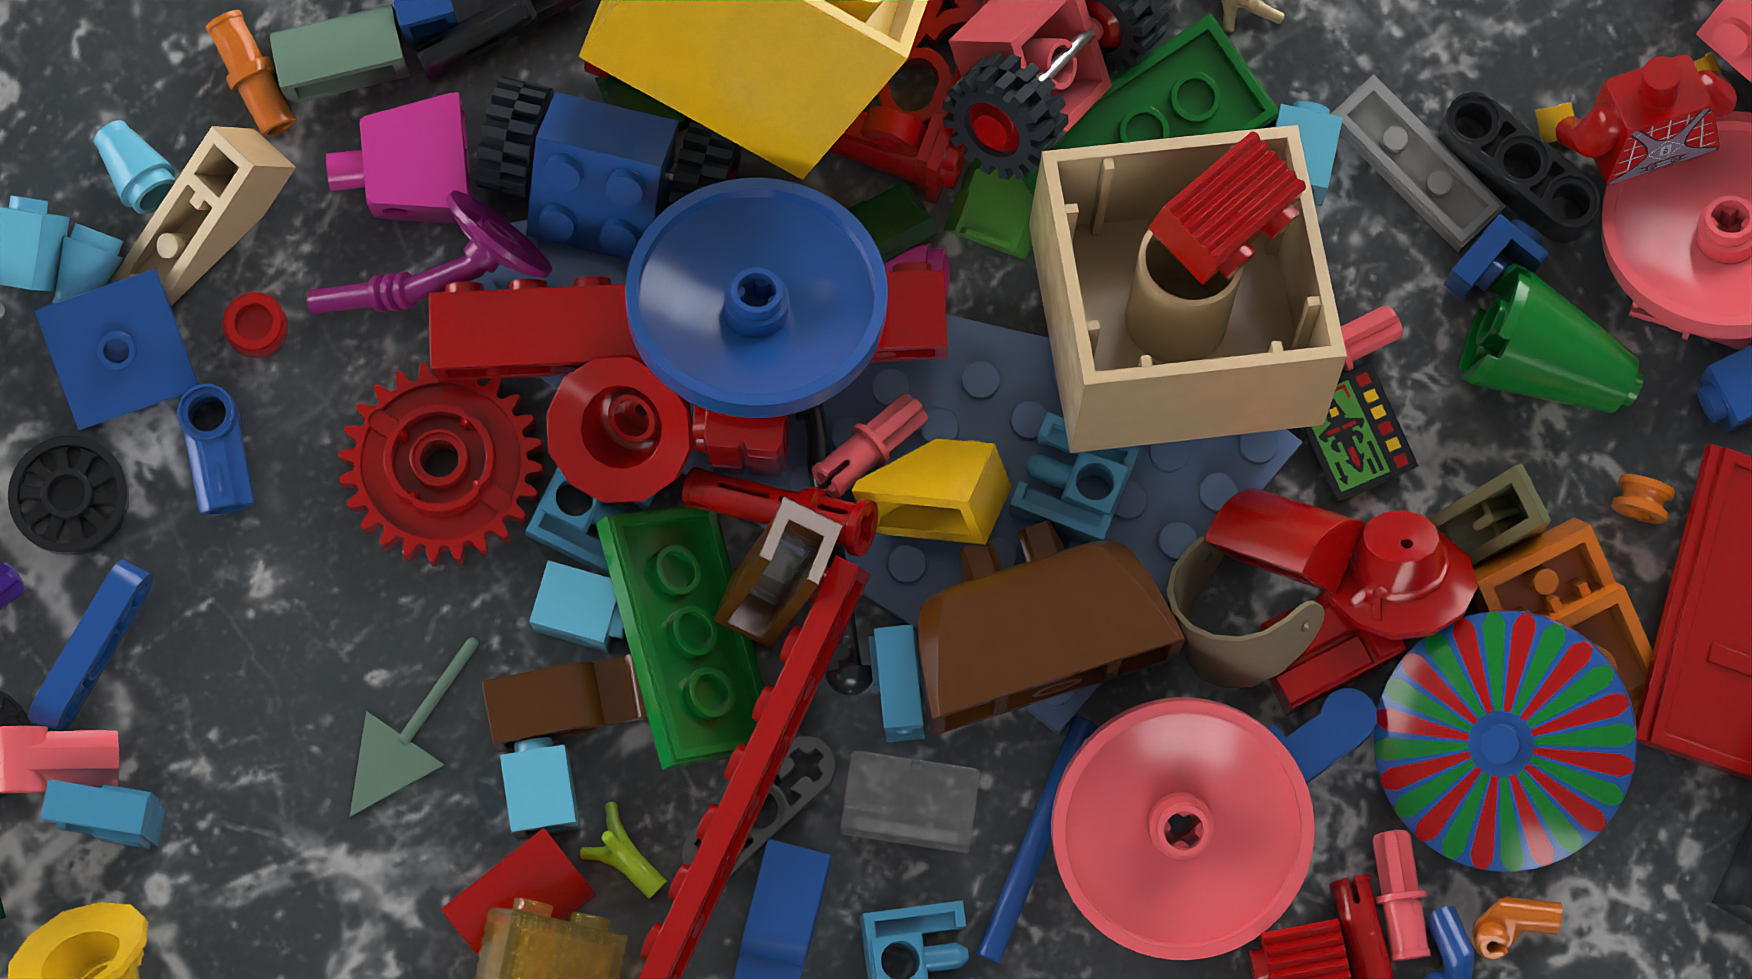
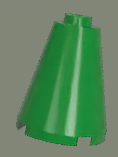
[1458,263,1644,414]

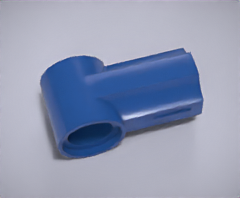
[177,384,256,516]

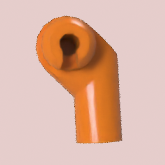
[1471,896,1562,960]

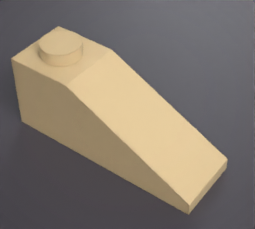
[114,126,296,306]

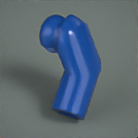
[1425,906,1475,979]

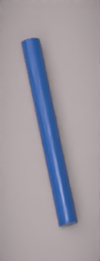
[976,716,1098,964]

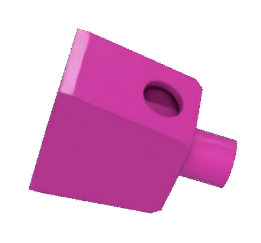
[326,92,475,224]

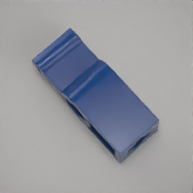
[733,839,832,979]

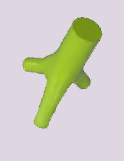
[579,801,667,899]

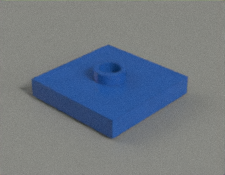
[34,267,199,430]

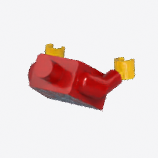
[1535,52,1737,187]

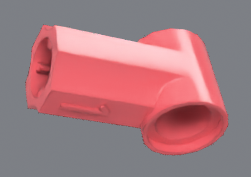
[0,726,119,794]

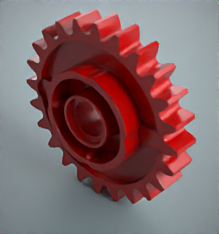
[338,362,545,567]

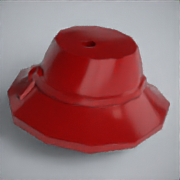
[547,354,695,503]
[1327,510,1478,640]

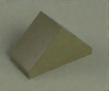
[1427,464,1551,568]

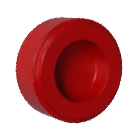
[222,292,288,358]

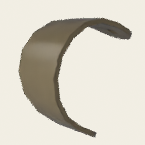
[1166,534,1325,689]

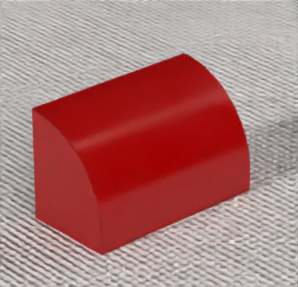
[1204,488,1366,594]
[440,828,596,976]

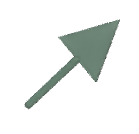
[349,637,479,817]

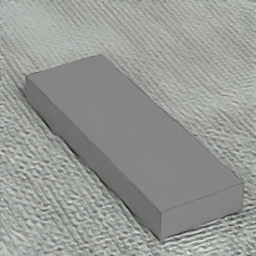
[1331,74,1506,254]

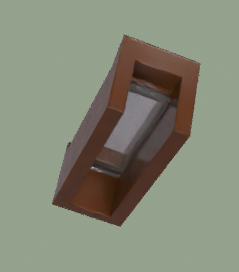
[713,497,843,648]

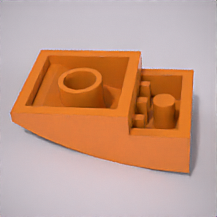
[1473,517,1653,718]

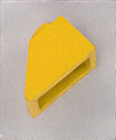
[851,438,1012,545]

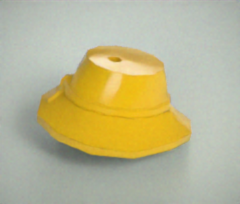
[8,902,149,979]

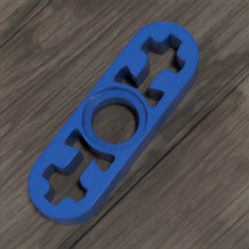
[28,559,153,731]

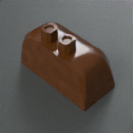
[917,521,1185,736]

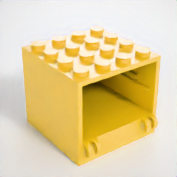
[578,0,928,180]

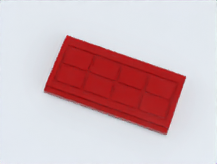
[1635,444,1752,782]

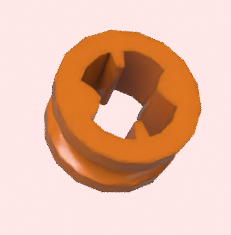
[1611,474,1676,524]

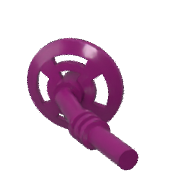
[307,190,553,314]

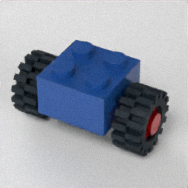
[475,76,742,260]

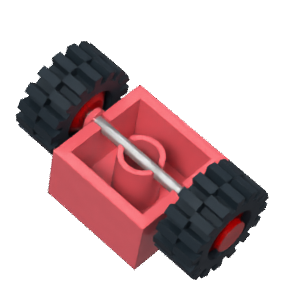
[942,0,1169,180]

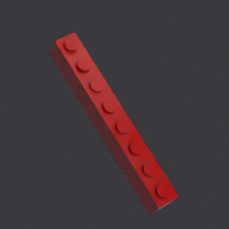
[429,262,948,381]

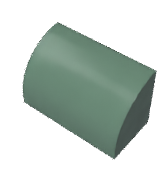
[270,4,410,105]

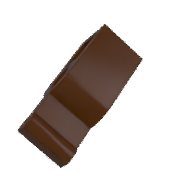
[481,654,648,752]

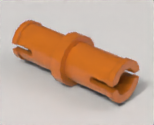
[205,10,297,138]

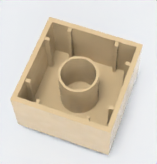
[1029,125,1347,453]

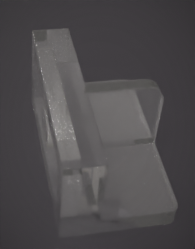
[840,751,980,853]

